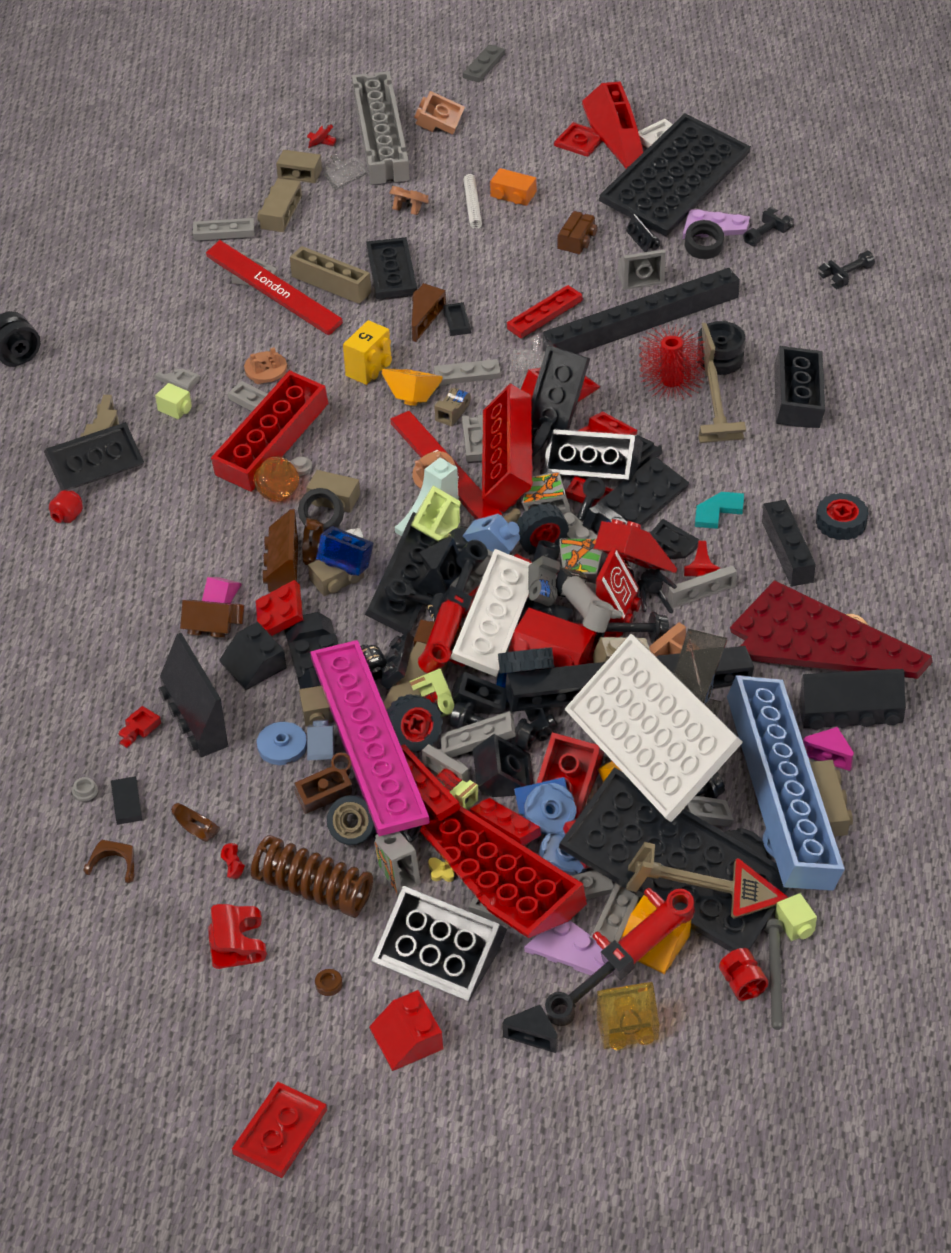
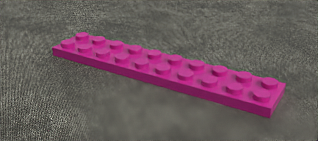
[310,640,429,837]

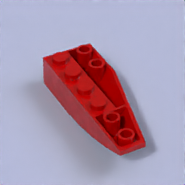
[582,81,643,169]

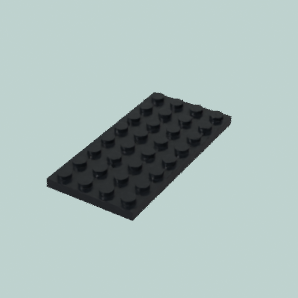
[599,113,751,236]
[559,767,789,952]

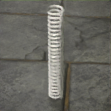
[464,174,482,228]

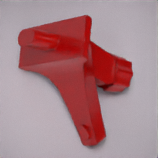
[307,124,337,148]
[684,540,720,577]

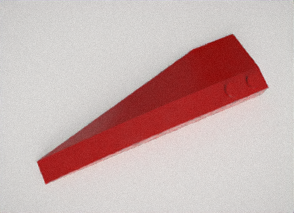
[417,806,587,938]

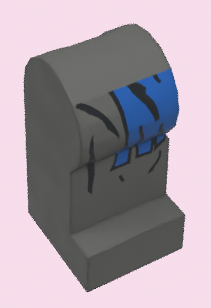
[528,556,560,606]

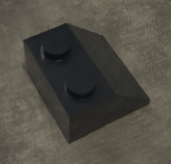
[219,622,286,691]
[473,734,534,797]

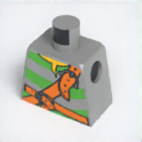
[522,468,570,513]
[559,539,606,584]
[374,832,421,894]

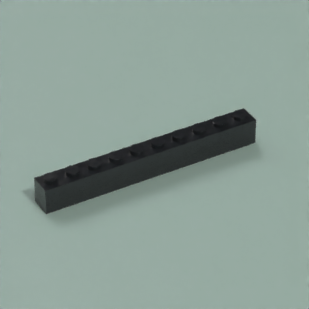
[543,268,740,354]
[505,646,754,712]

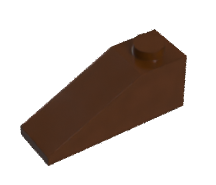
[412,283,446,342]

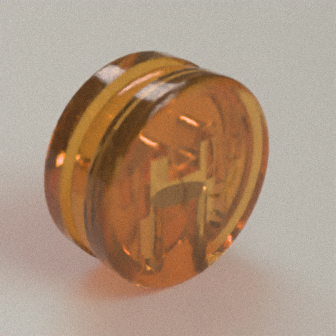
[254,457,299,502]

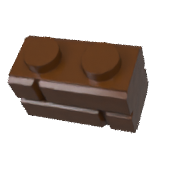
[557,211,597,254]

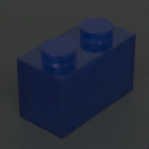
[316,526,374,576]

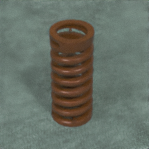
[251,835,373,918]

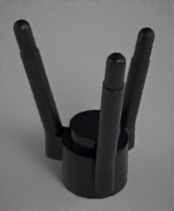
[637,569,677,613]

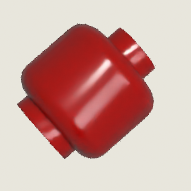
[49,490,83,523]

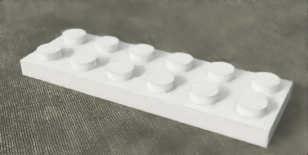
[450,549,531,677]

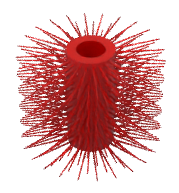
[639,324,705,401]

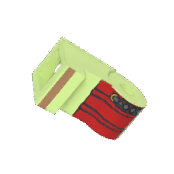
[409,669,454,717]
[435,769,478,810]

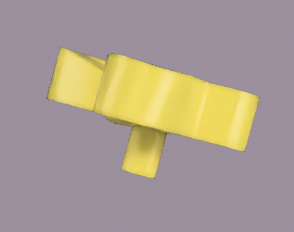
[428,857,454,882]

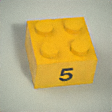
[343,320,392,385]

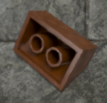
[263,509,299,592]

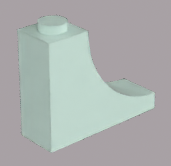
[395,457,459,536]

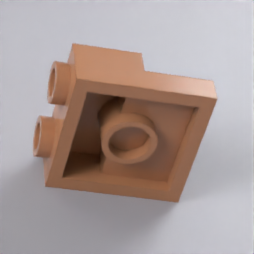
[414,91,465,134]

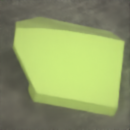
[411,486,460,541]

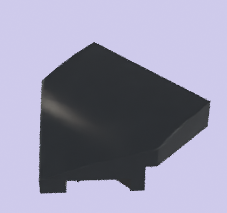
[649,519,700,559]

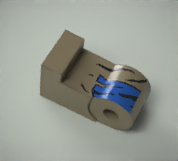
[434,388,471,427]

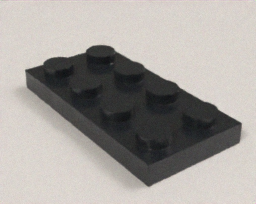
[366,237,417,299]
[531,345,590,436]
[44,422,144,491]
[596,456,689,526]

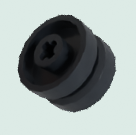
[0,311,41,367]
[697,321,746,375]

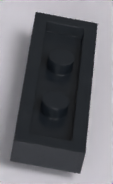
[381,631,414,690]

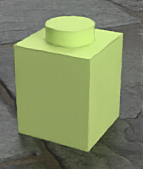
[155,383,192,419]
[775,893,817,941]

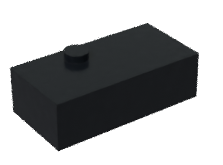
[774,345,825,428]

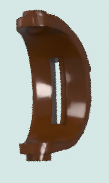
[302,518,324,565]
[171,803,220,842]
[83,840,135,883]

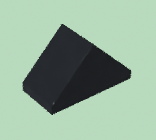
[502,1004,558,1053]

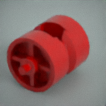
[719,948,769,1001]

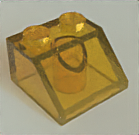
[597,982,659,1050]

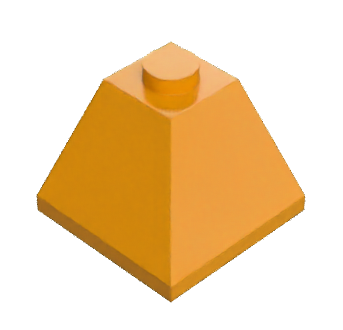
[382,369,443,406]

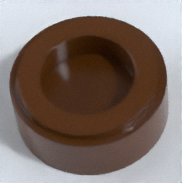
[315,969,343,996]

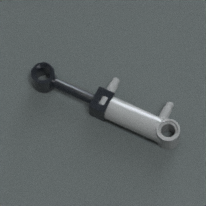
[532,540,622,633]

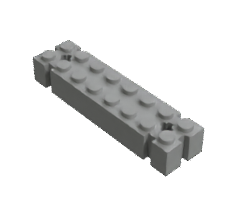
[352,71,410,185]

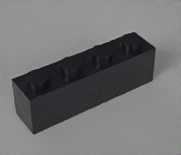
[762,499,816,587]

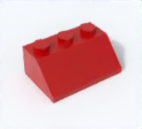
[508,608,596,668]

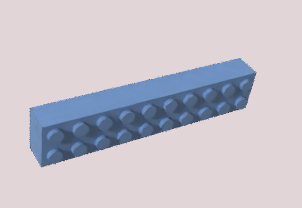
[727,675,845,891]

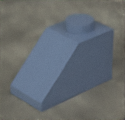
[307,720,335,760]

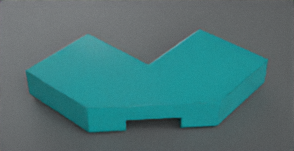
[695,492,744,529]

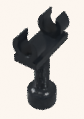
[743,207,794,246]
[818,250,875,290]

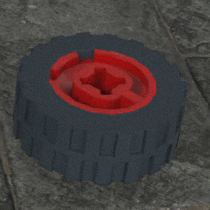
[816,493,869,540]
[516,504,569,554]
[498,647,554,673]
[387,694,443,752]

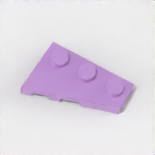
[683,209,750,239]
[524,921,610,980]

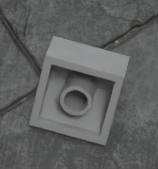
[618,249,666,290]

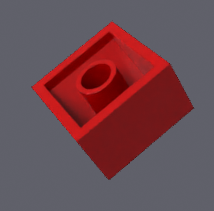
[369,990,443,1071]

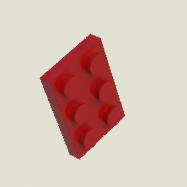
[232,1081,327,1178]

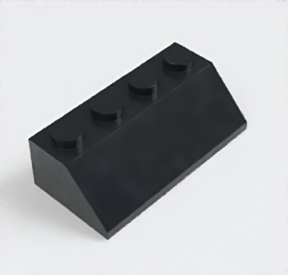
[543,429,643,481]
[799,669,906,730]

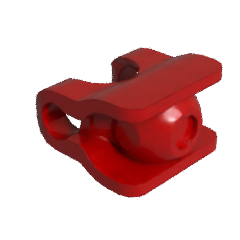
[208,904,267,969]

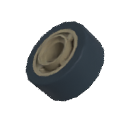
[327,795,376,845]

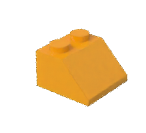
[621,895,691,974]

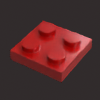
[256,580,303,636]

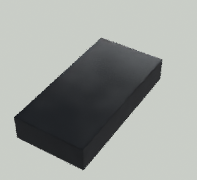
[443,302,471,336]
[111,776,142,825]

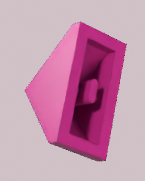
[202,577,241,603]
[803,727,854,771]

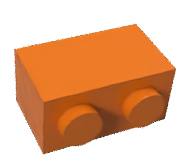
[490,168,537,206]

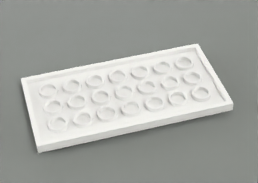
[565,634,743,822]

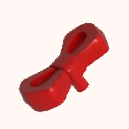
[221,843,245,879]

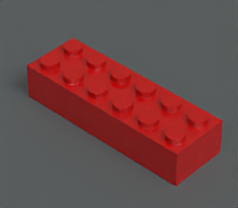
[211,370,329,492]
[482,383,533,512]

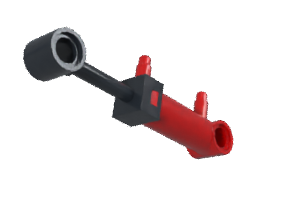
[418,540,488,674]
[545,888,695,1026]

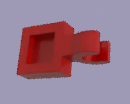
[118,706,161,748]

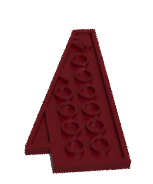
[730,580,933,679]

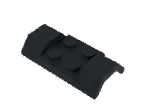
[284,612,339,689]

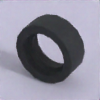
[684,220,724,259]
[298,488,344,534]

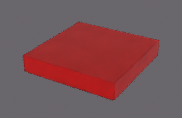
[554,122,602,157]

